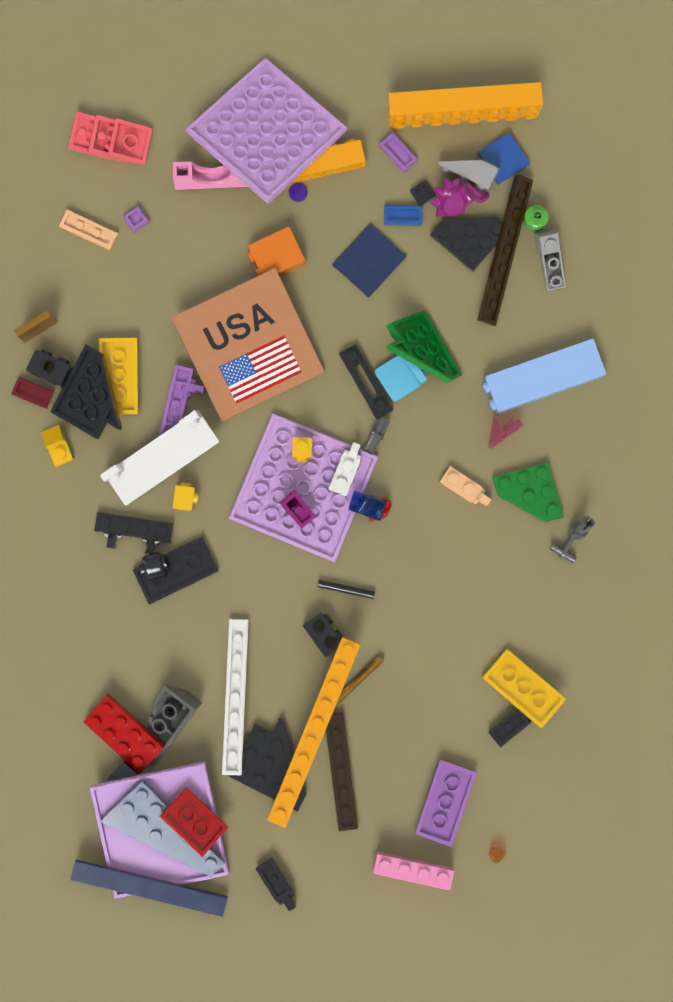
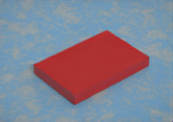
[159,787,228,857]

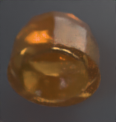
[489,846,506,864]

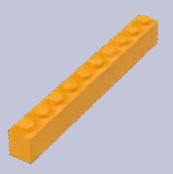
[267,636,360,828]

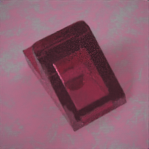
[488,418,523,449]

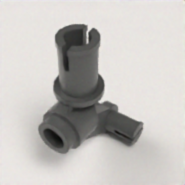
[550,516,595,563]

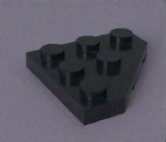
[430,216,502,272]

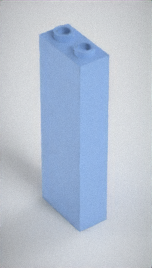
[482,339,606,415]

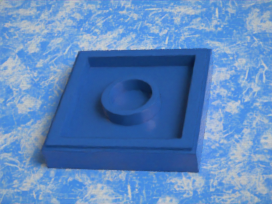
[478,132,530,185]

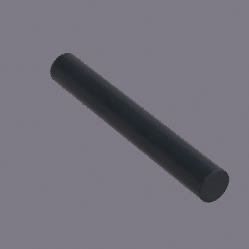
[318,580,375,599]

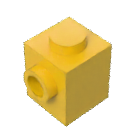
[292,437,312,462]
[173,483,199,512]

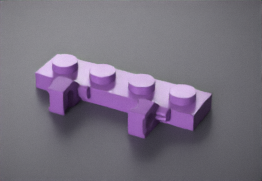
[159,365,206,436]

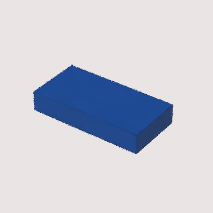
[384,205,422,226]

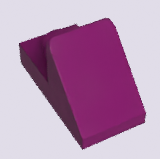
[279,490,316,529]

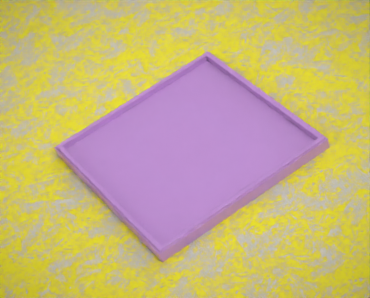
[89,761,229,899]

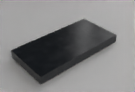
[133,537,219,605]

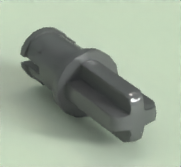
[363,417,390,454]

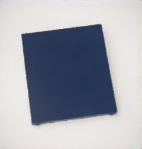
[332,224,407,298]

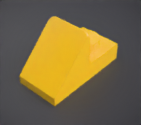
[41,425,74,467]

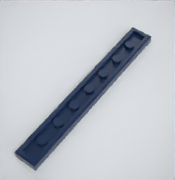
[70,859,228,917]

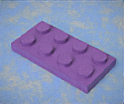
[415,759,477,847]

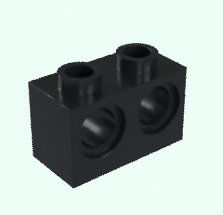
[303,612,344,657]

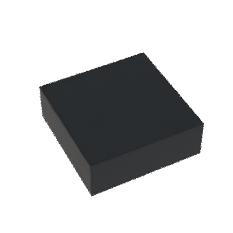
[410,180,436,206]

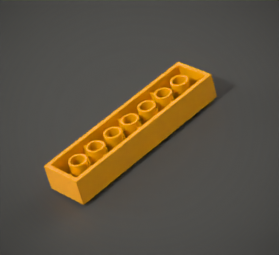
[387,82,543,129]

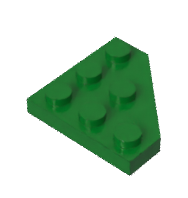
[492,462,564,523]

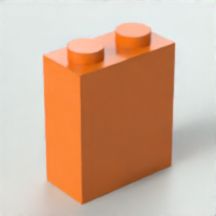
[246,227,305,276]

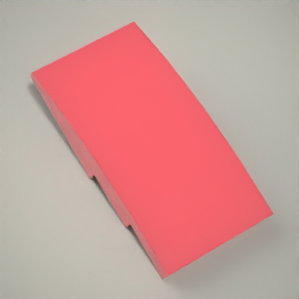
[68,111,153,165]

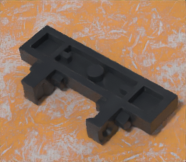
[94,512,174,554]

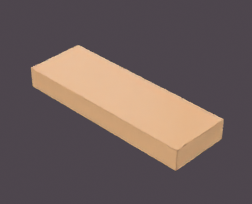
[59,209,119,251]

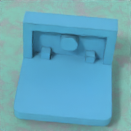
[375,355,428,402]

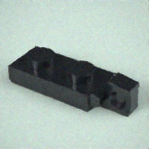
[488,709,532,748]
[255,858,296,911]

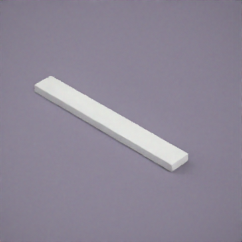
[222,619,249,775]

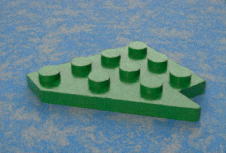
[386,310,462,383]

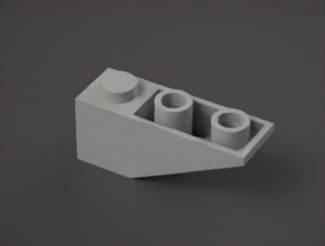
[438,160,501,191]
[534,228,566,291]

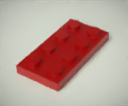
[83,693,165,774]

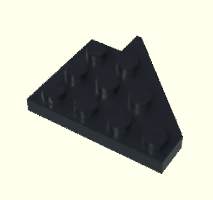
[50,344,122,439]
[229,718,307,812]

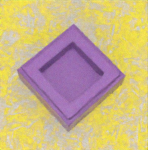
[123,206,149,233]

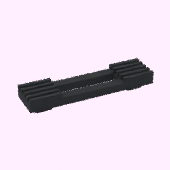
[339,344,393,420]

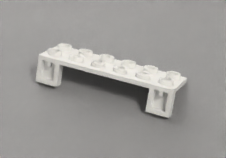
[100,410,219,505]

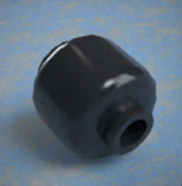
[139,552,169,580]

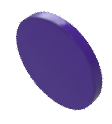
[289,183,308,202]

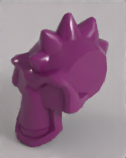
[430,177,490,217]

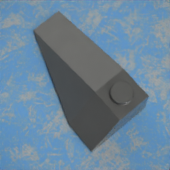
[147,685,203,767]

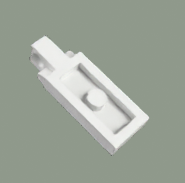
[328,442,361,497]

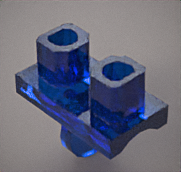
[348,491,387,521]

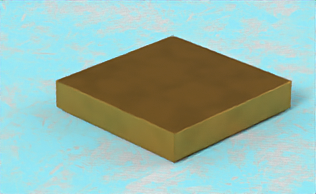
[14,311,57,343]

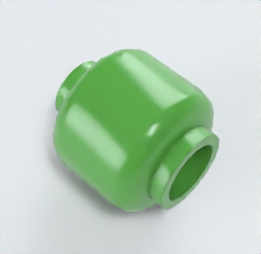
[523,205,549,232]

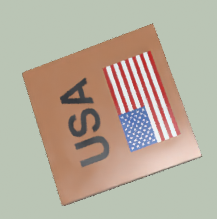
[171,268,324,421]

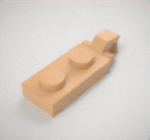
[439,466,491,506]

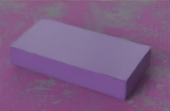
[379,132,418,173]

